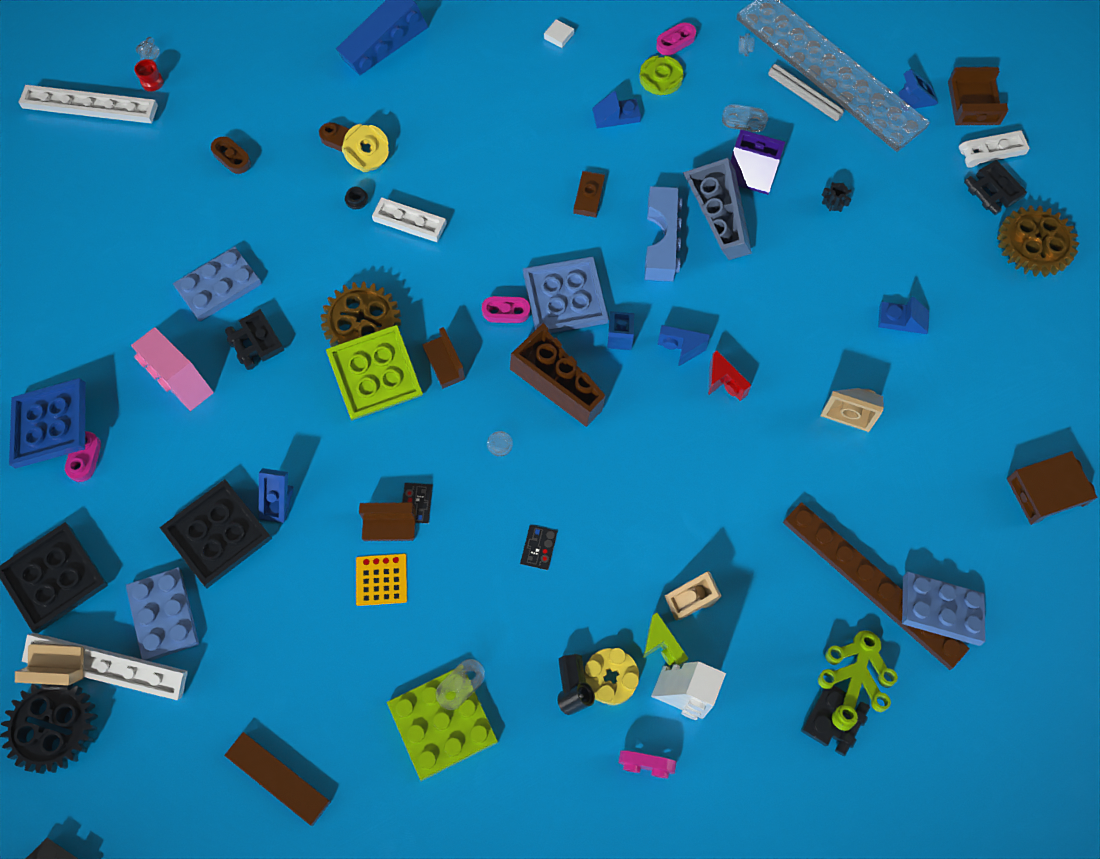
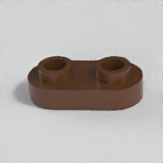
[319,122,363,152]
[211,136,251,174]

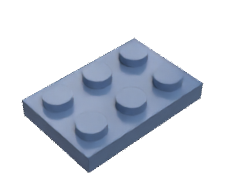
[173,247,261,322]
[126,568,199,661]
[902,572,985,646]

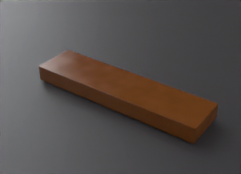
[224,732,331,826]

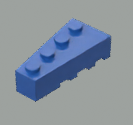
[336,0,428,75]

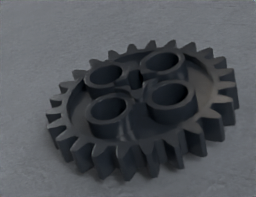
[0,684,98,774]

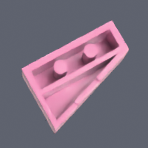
[131,327,214,412]

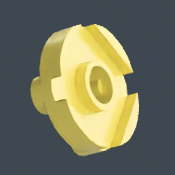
[342,124,389,172]
[584,648,639,705]

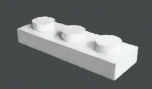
[372,197,447,242]

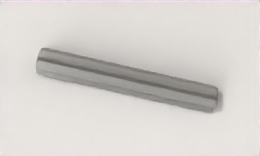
[768,64,844,121]

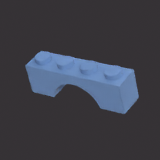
[645,186,682,282]

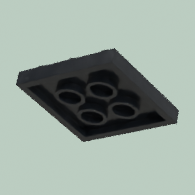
[159,479,272,588]
[0,522,108,634]

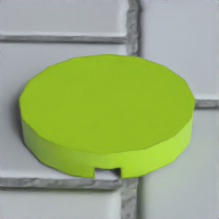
[639,55,683,95]

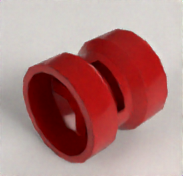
[134,59,164,92]

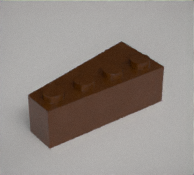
[510,323,606,427]

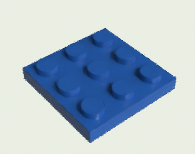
[9,378,86,469]

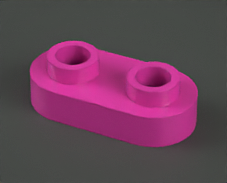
[656,23,696,56]
[482,296,530,323]
[65,431,101,482]
[618,750,676,779]

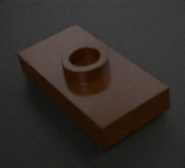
[573,171,605,217]

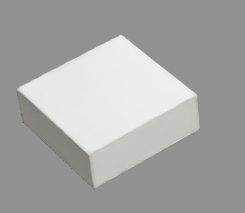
[544,20,574,48]

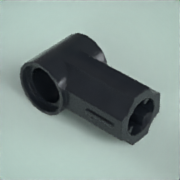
[557,654,595,715]

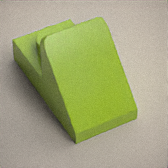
[643,613,689,667]

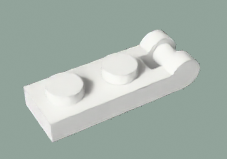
[959,130,1030,168]

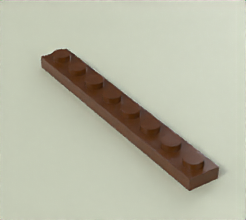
[783,502,970,670]

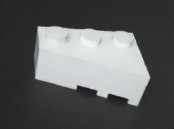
[651,661,726,720]

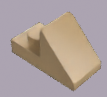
[665,571,721,620]

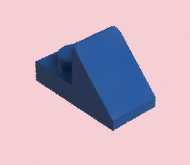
[898,69,938,110]
[592,91,641,128]
[878,297,929,334]
[607,311,634,350]
[658,325,710,366]
[259,468,294,523]

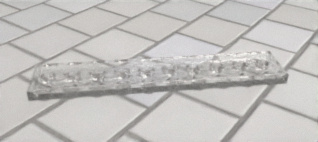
[736,0,930,152]

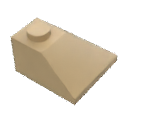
[820,388,884,432]

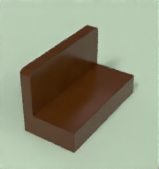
[422,327,465,389]
[359,503,416,541]

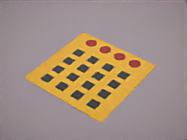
[356,554,407,606]

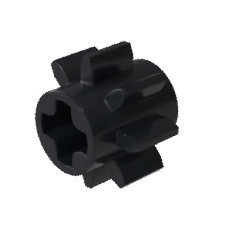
[822,182,851,212]

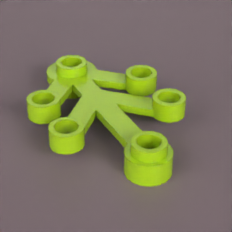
[818,630,898,731]

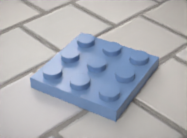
[523,257,608,333]

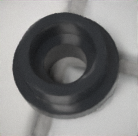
[345,187,368,209]

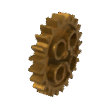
[997,205,1079,277]
[321,282,401,347]

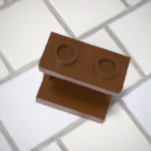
[948,67,1008,125]
[1007,451,1098,525]

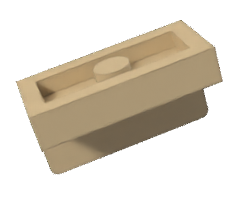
[15,643,84,685]

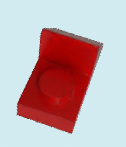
[708,350,751,401]

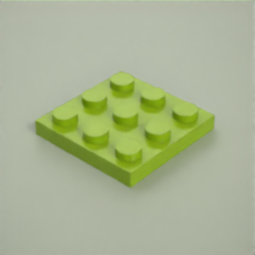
[326,325,423,421]
[387,665,498,781]

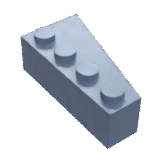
[683,158,752,260]

